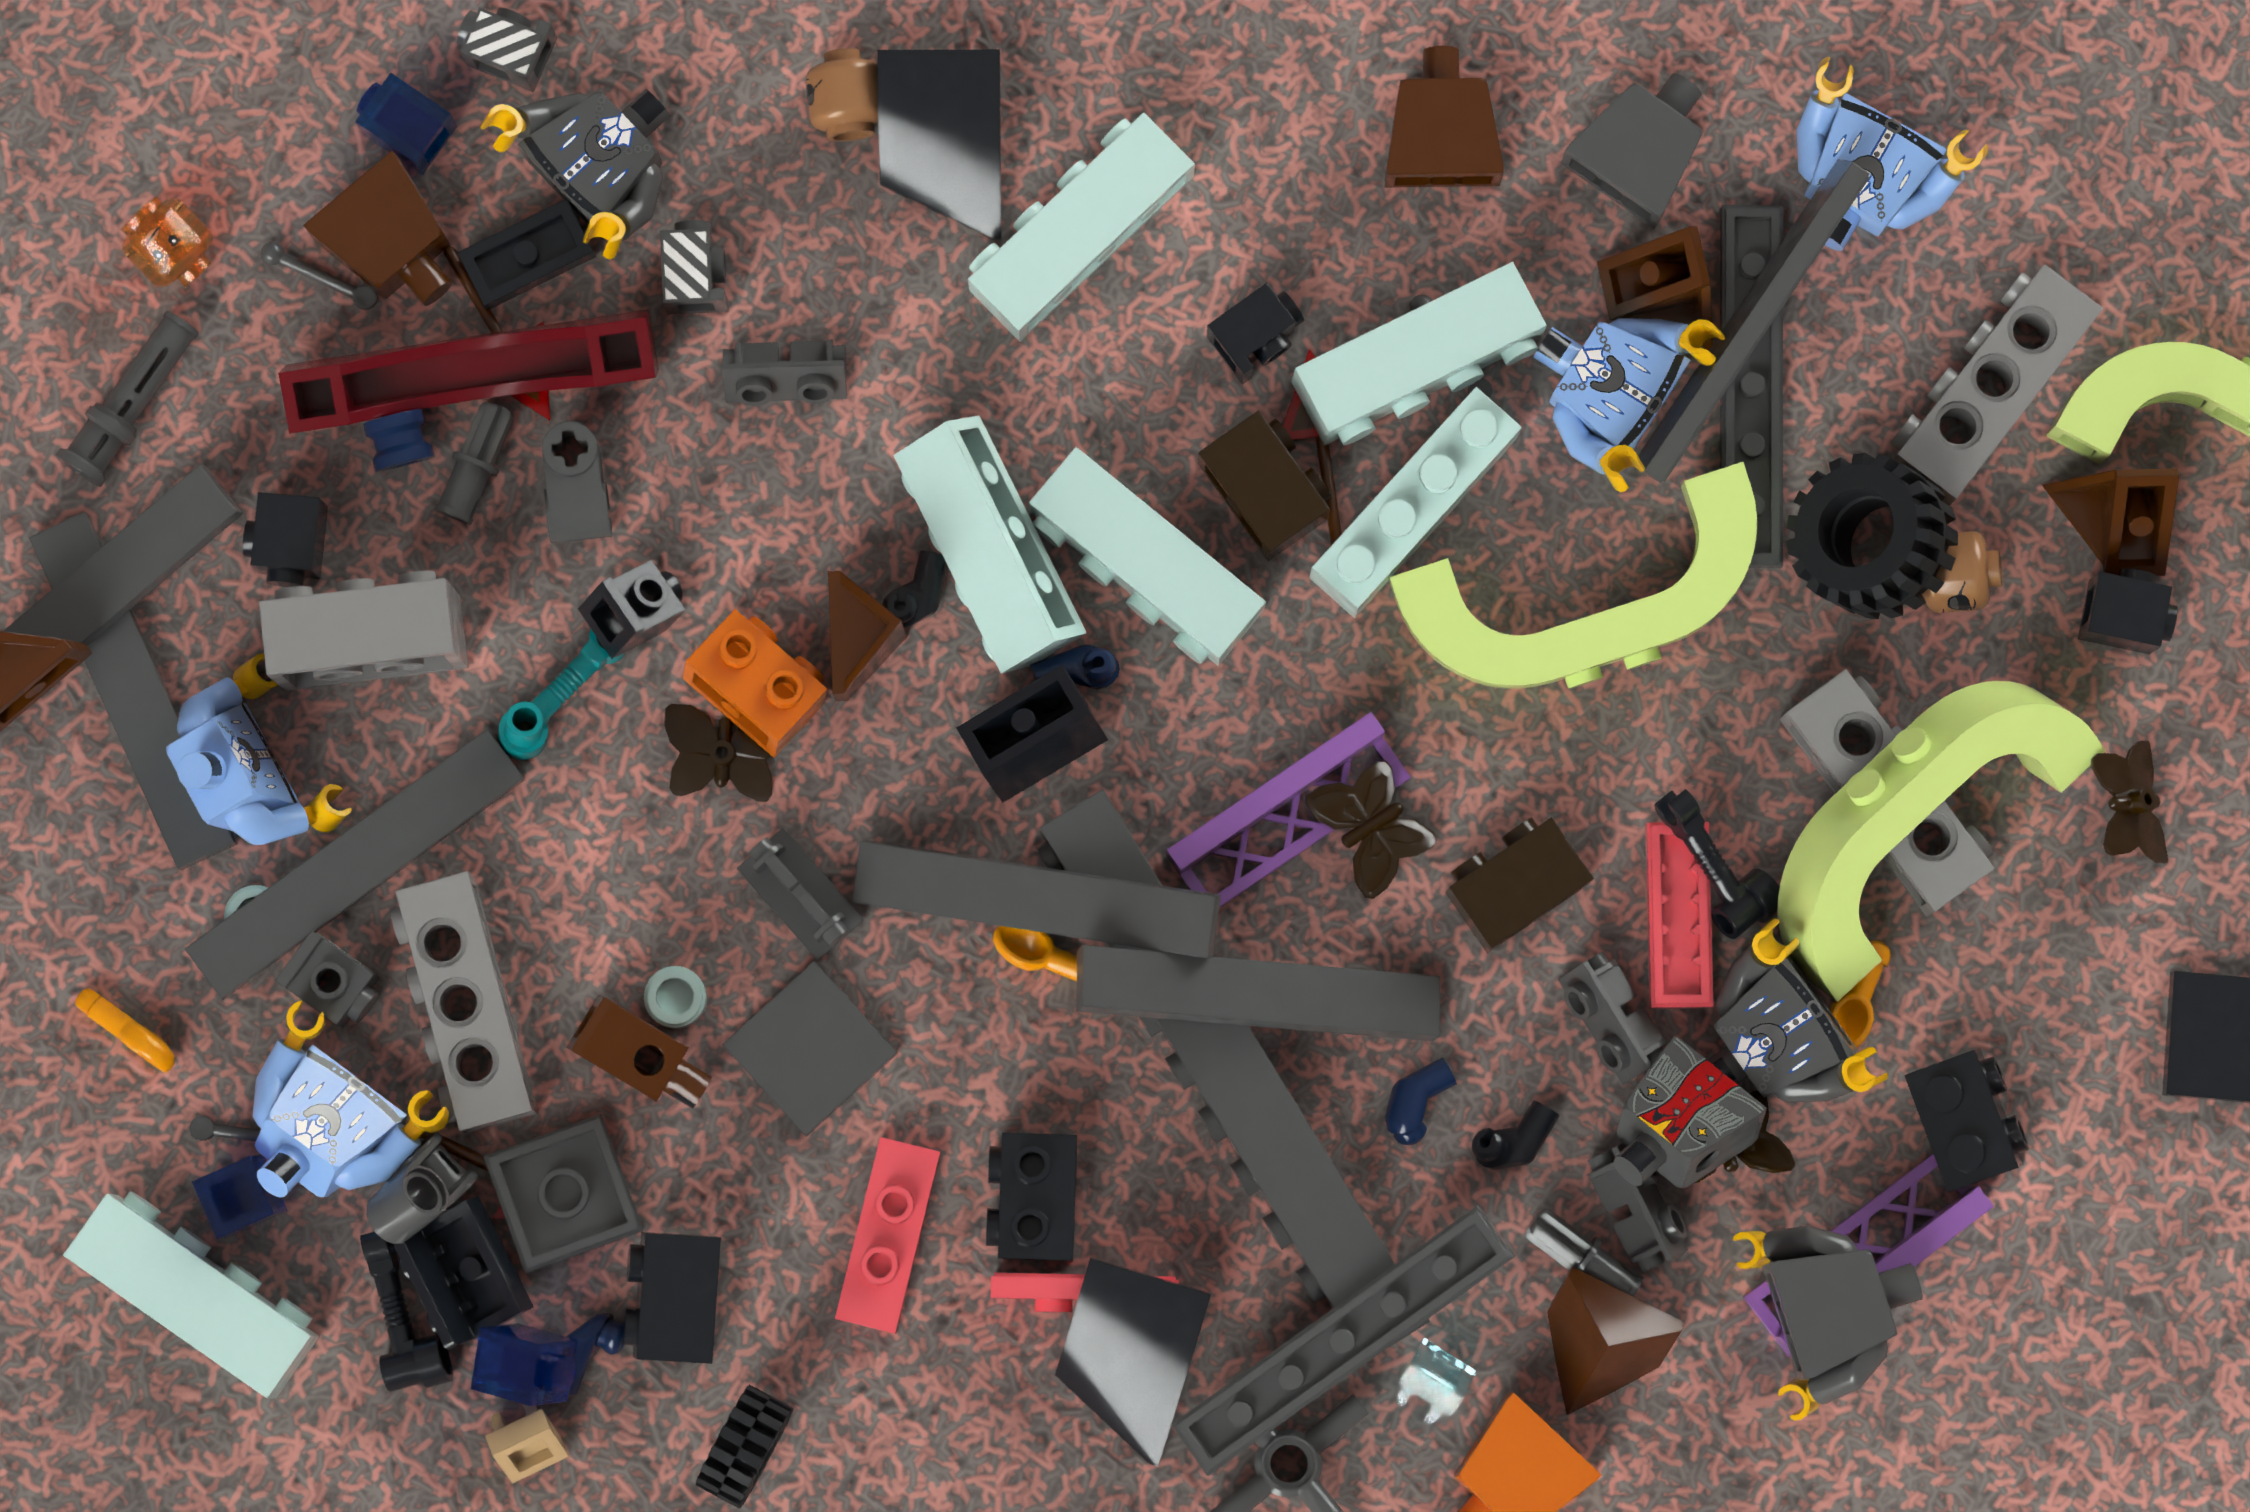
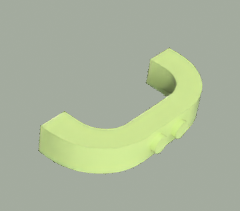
[2046,342,2250,465]
[1389,462,1757,689]
[1777,681,2106,1002]

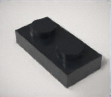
[457,199,596,311]

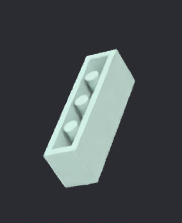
[968,112,1195,342]
[1291,262,1547,446]
[1309,387,1522,618]
[893,416,1087,674]
[1029,447,1266,666]
[63,1191,320,1399]

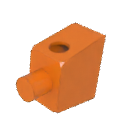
[1453,1392,1601,1512]

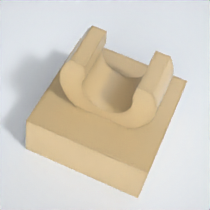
[485,1398,569,1484]

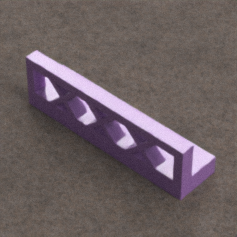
[1166,712,1411,908]
[1743,1153,1994,1357]

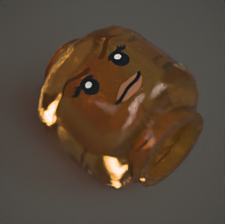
[120,196,213,287]

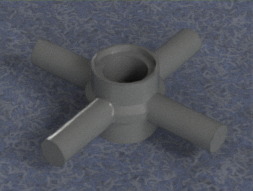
[1210,1394,1369,1512]

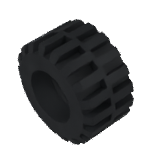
[1786,453,1958,619]

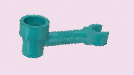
[498,629,626,760]

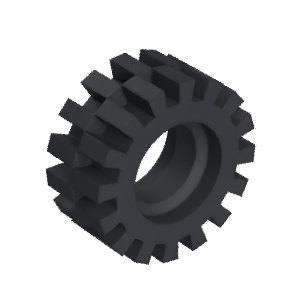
[695,1384,794,1509]

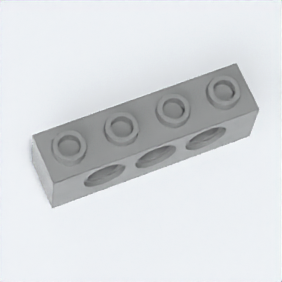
[1890,264,2103,506]
[1779,669,1995,917]
[390,871,538,1134]

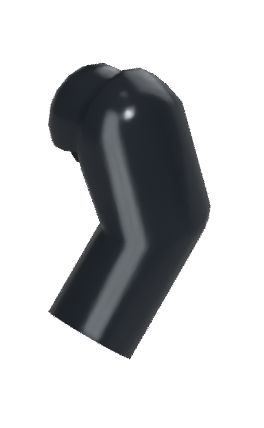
[882,550,947,628]
[1472,1100,1560,1170]

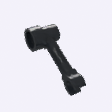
[1654,789,1780,939]
[360,1232,453,1392]

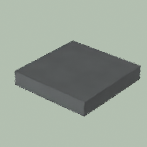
[722,961,898,1137]
[483,1114,643,1275]

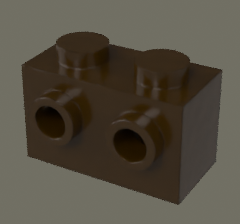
[1197,410,1332,561]
[1445,817,1594,954]

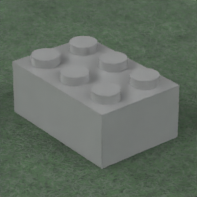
[259,571,468,691]

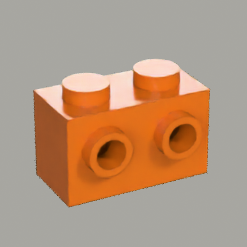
[682,609,828,758]

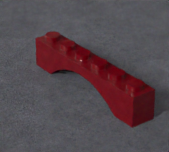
[278,309,659,434]

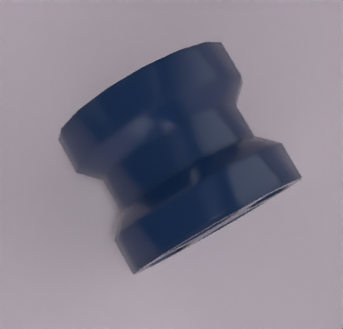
[363,409,435,472]

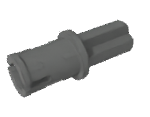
[434,402,514,525]
[1525,1209,1644,1297]

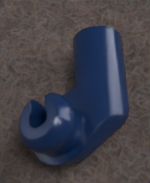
[1030,644,1120,690]
[1385,1057,1457,1145]
[548,1313,625,1395]

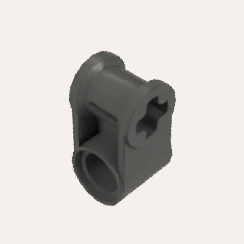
[542,421,612,543]
[366,1132,479,1244]

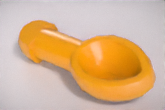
[992,926,1077,982]
[1830,940,1891,1048]
[75,988,175,1073]

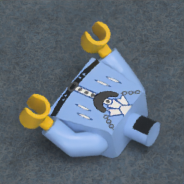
[1796,57,1988,251]
[1533,318,1725,492]
[166,653,352,845]
[252,1000,449,1197]

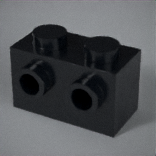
[956,664,1108,803]
[986,1132,1077,1262]
[623,1232,721,1364]

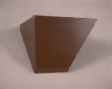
[1597,226,1713,351]
[2042,468,2179,576]
[828,571,907,701]
[0,631,92,732]
[1547,1267,1685,1415]

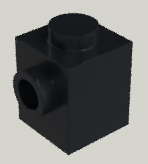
[243,492,328,587]
[2078,568,2178,655]

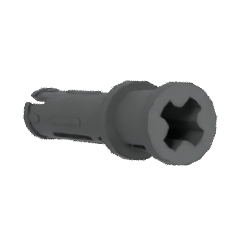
[55,311,199,487]

